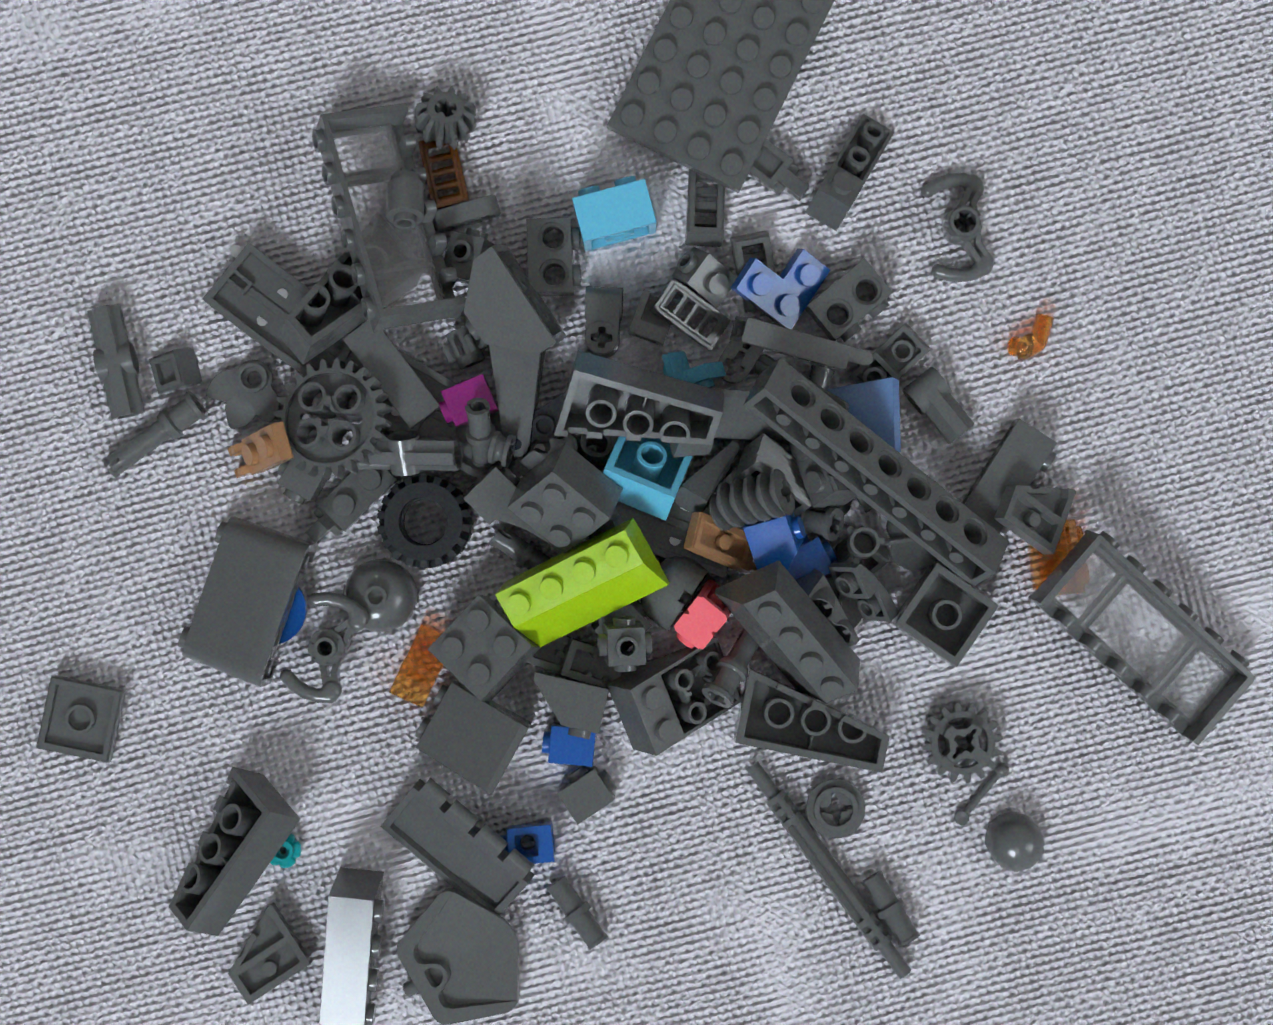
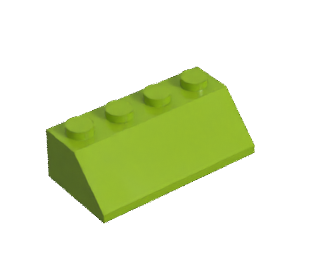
[495,518,670,647]

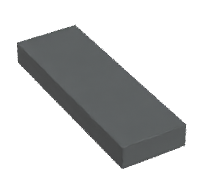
[343,320,440,429]

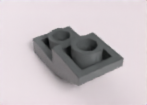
[849,323,931,384]
[828,562,899,622]

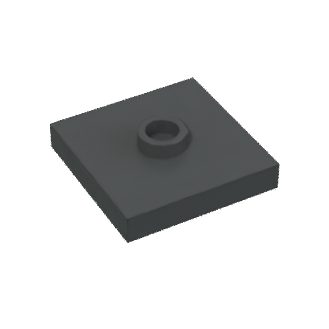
[36,675,126,763]

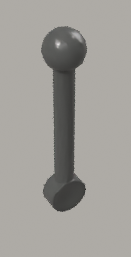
[954,762,1009,825]

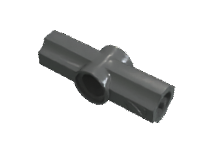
[87,304,145,420]
[349,430,464,476]

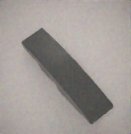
[527,635,640,689]

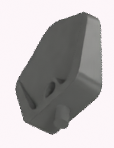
[396,888,520,1025]

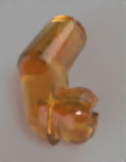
[1007,314,1054,359]

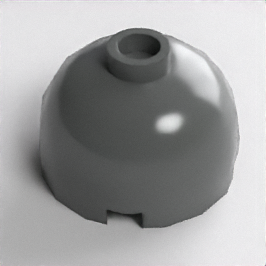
[640,556,708,631]
[344,560,418,632]

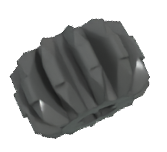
[415,86,477,150]

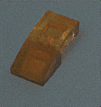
[389,622,444,708]

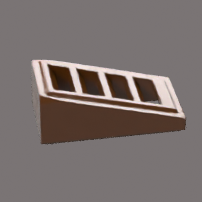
[418,140,470,210]

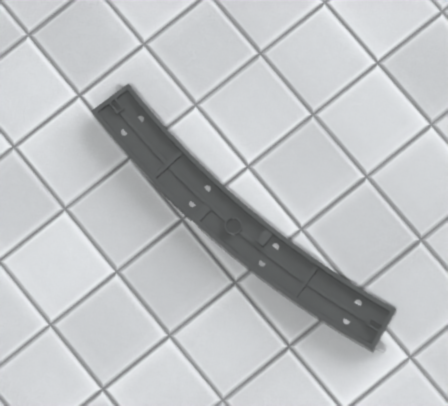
[202,242,740,577]

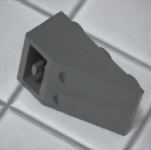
[607,636,741,756]

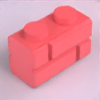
[674,579,731,649]

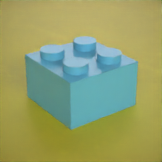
[572,176,656,252]
[603,436,693,521]

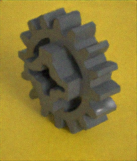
[921,702,1003,783]

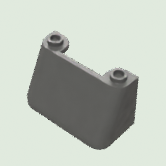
[178,516,318,687]

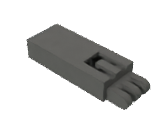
[730,316,873,370]

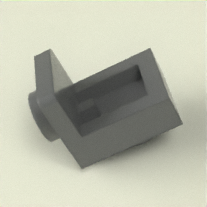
[672,247,737,308]

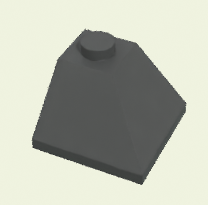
[533,673,609,740]

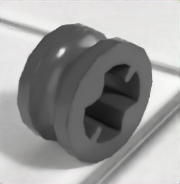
[488,430,516,468]

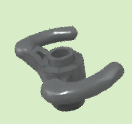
[921,173,994,282]
[280,592,369,703]

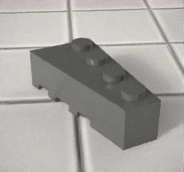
[733,667,890,773]

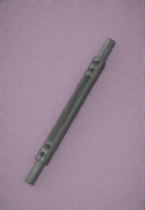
[746,761,911,979]

